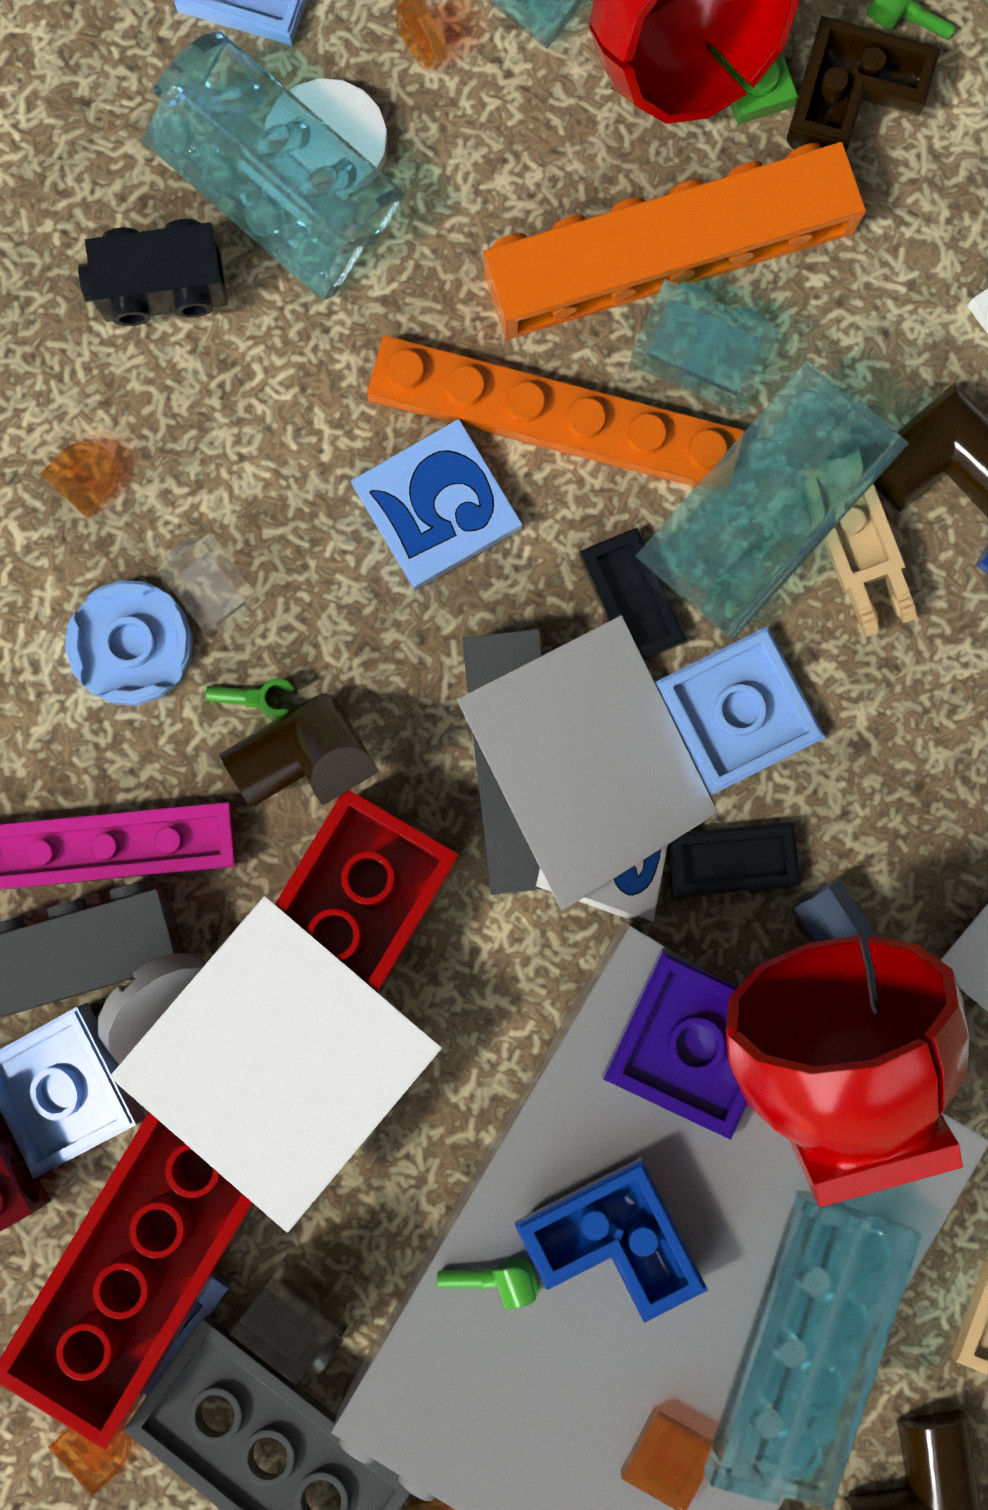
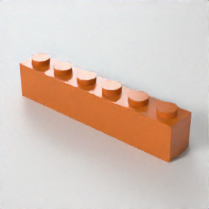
[483,142,866,340]

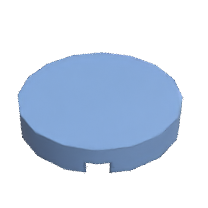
[65,580,194,706]

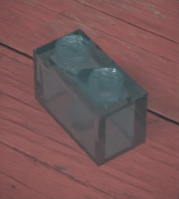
[629,279,780,415]

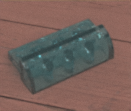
[142,31,406,301]
[635,360,909,640]
[703,1190,922,1510]

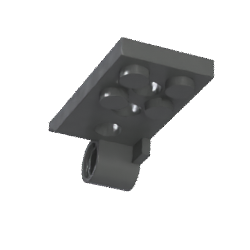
[123,1315,411,1510]

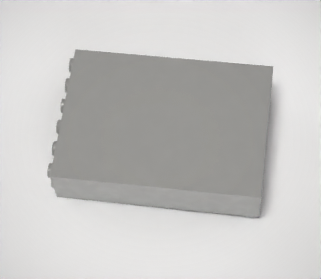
[331,922,988,1510]

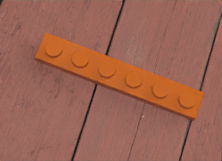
[367,335,744,495]

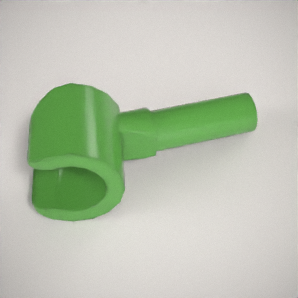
[867,0,955,40]
[206,679,294,721]
[437,1258,540,1309]

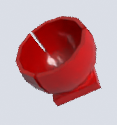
[589,0,800,124]
[726,935,969,1208]

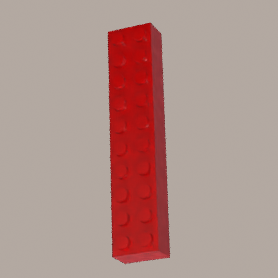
[0,790,460,1450]

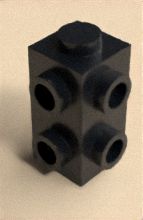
[78,219,228,326]

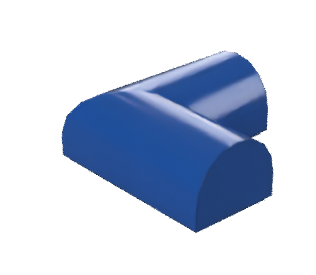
[515,1157,708,1323]

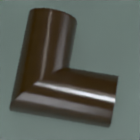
[787,16,941,152]
[865,383,988,518]
[219,693,379,807]
[844,1409,982,1510]

